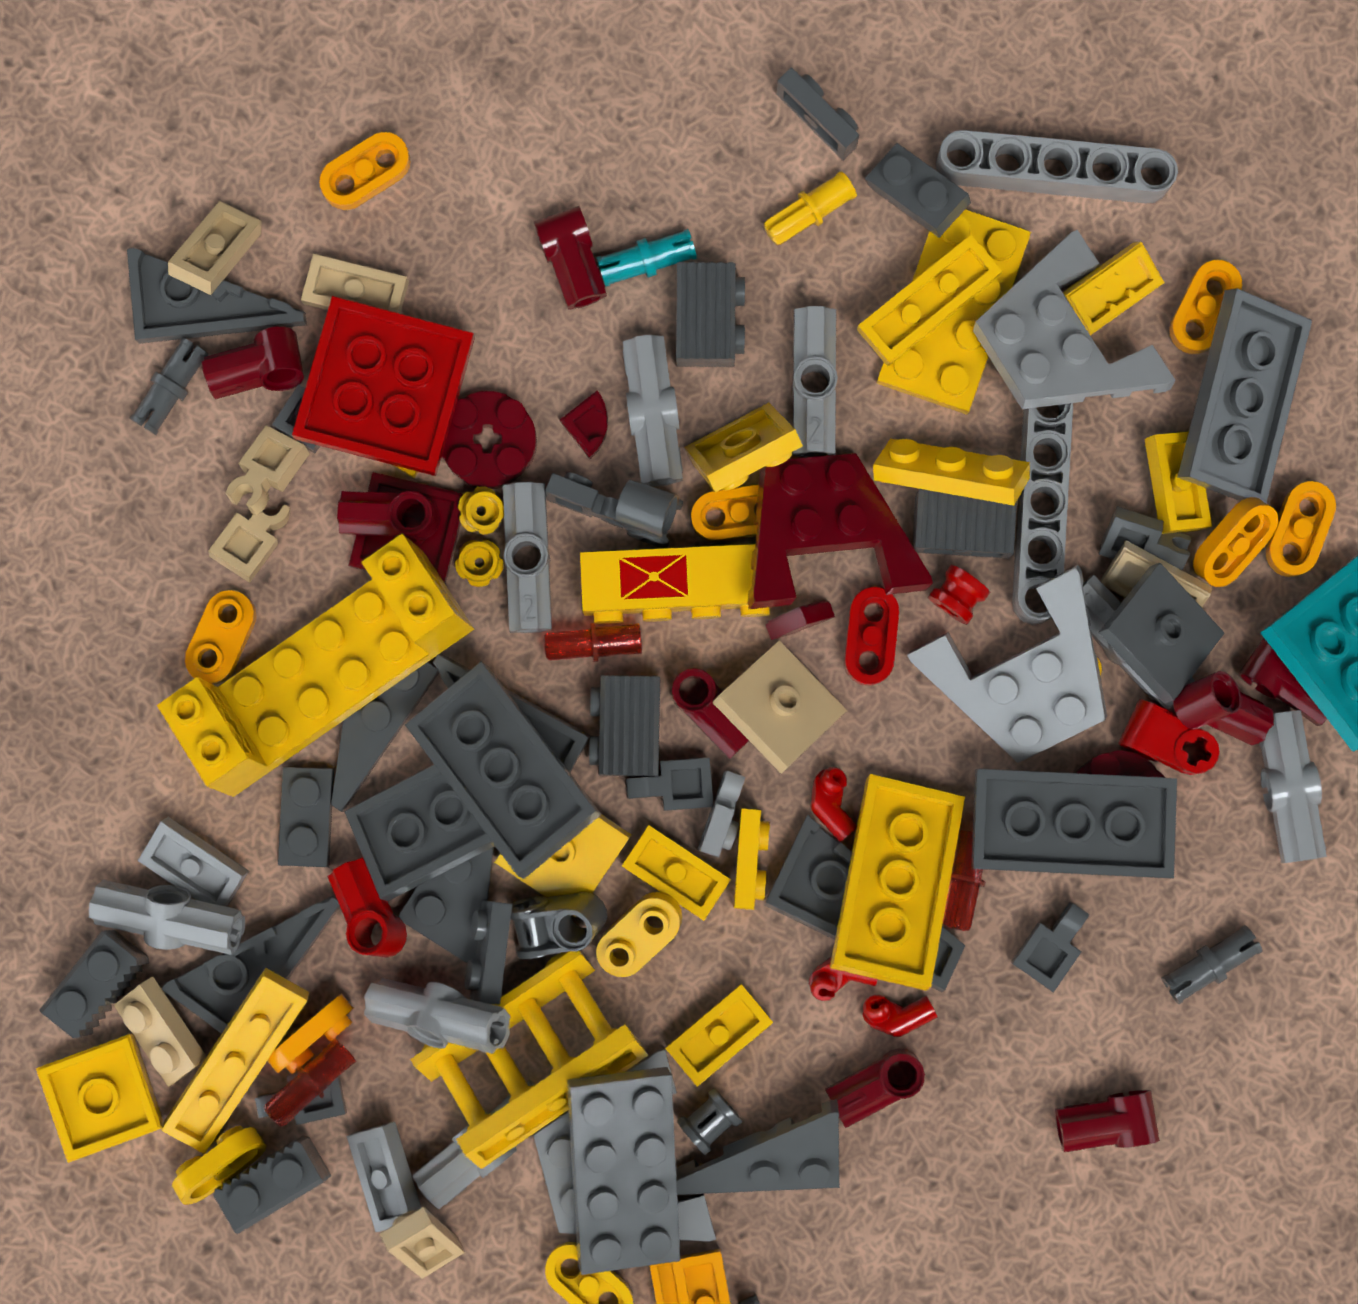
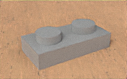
[138,817,249,907]
[347,1121,421,1232]

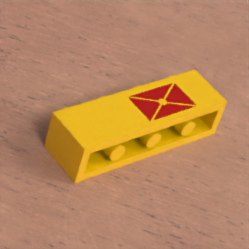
[580,544,779,624]

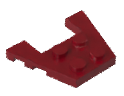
[747,453,933,609]

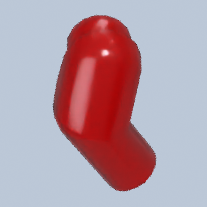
[809,956,878,1001]

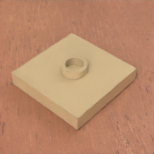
[712,640,847,774]

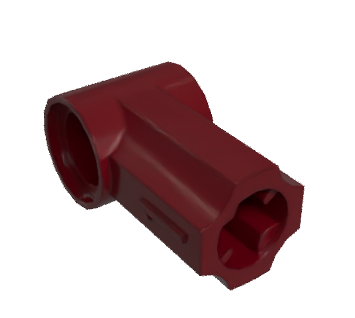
[534,206,607,310]
[201,326,304,400]
[337,491,441,540]
[1238,638,1327,726]
[672,668,749,760]
[1173,671,1274,746]
[825,1048,925,1128]
[1055,1090,1160,1153]

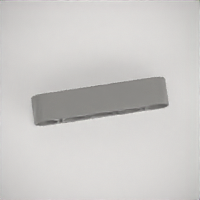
[936,130,1178,204]
[1012,403,1073,625]

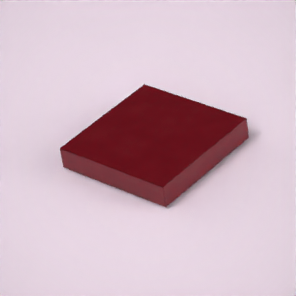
[348,472,463,584]

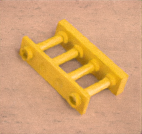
[410,951,649,1169]

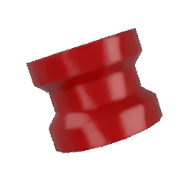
[928,565,990,625]

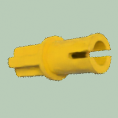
[764,171,857,245]

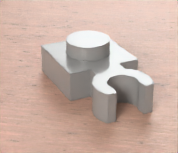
[697,771,745,857]

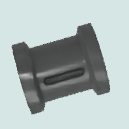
[676,1088,743,1155]

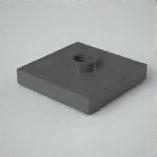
[1098,563,1224,703]

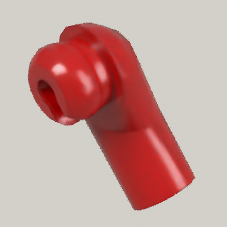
[810,767,857,842]
[863,994,938,1037]

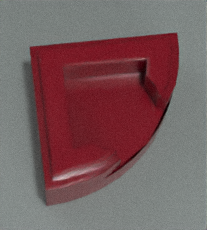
[559,390,608,459]
[765,600,835,640]

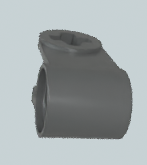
[615,480,684,548]
[511,892,607,959]

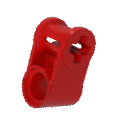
[1118,699,1220,775]

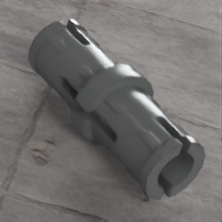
[130,337,209,435]
[1161,925,1263,1004]

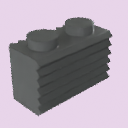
[676,262,745,367]
[912,489,1017,559]
[589,675,660,777]
[39,930,149,1038]
[213,1135,331,1234]

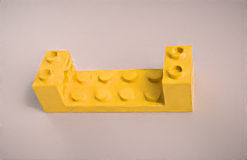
[157,534,474,797]

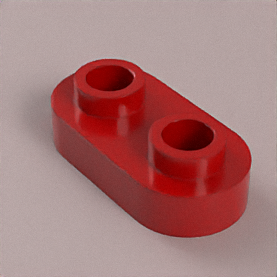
[844,587,899,686]

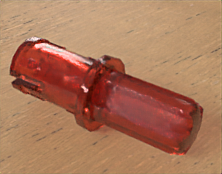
[543,623,642,662]
[943,830,986,931]
[264,1038,356,1127]

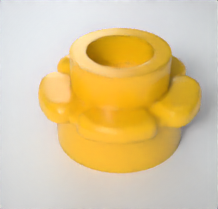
[458,487,504,535]
[455,540,504,587]

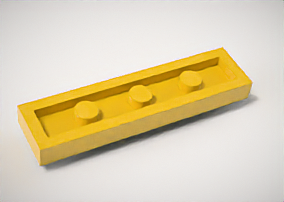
[161,968,309,1154]

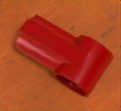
[327,857,407,958]

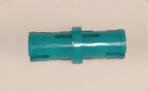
[596,229,697,287]

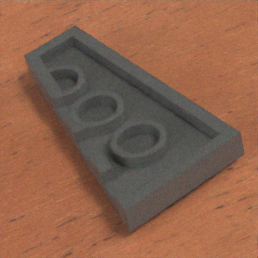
[764,815,965,992]

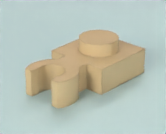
[226,425,310,515]
[208,493,290,583]

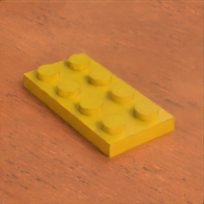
[876,209,1031,415]
[830,774,965,991]

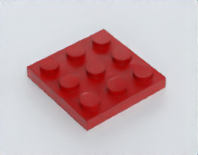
[292,296,475,476]

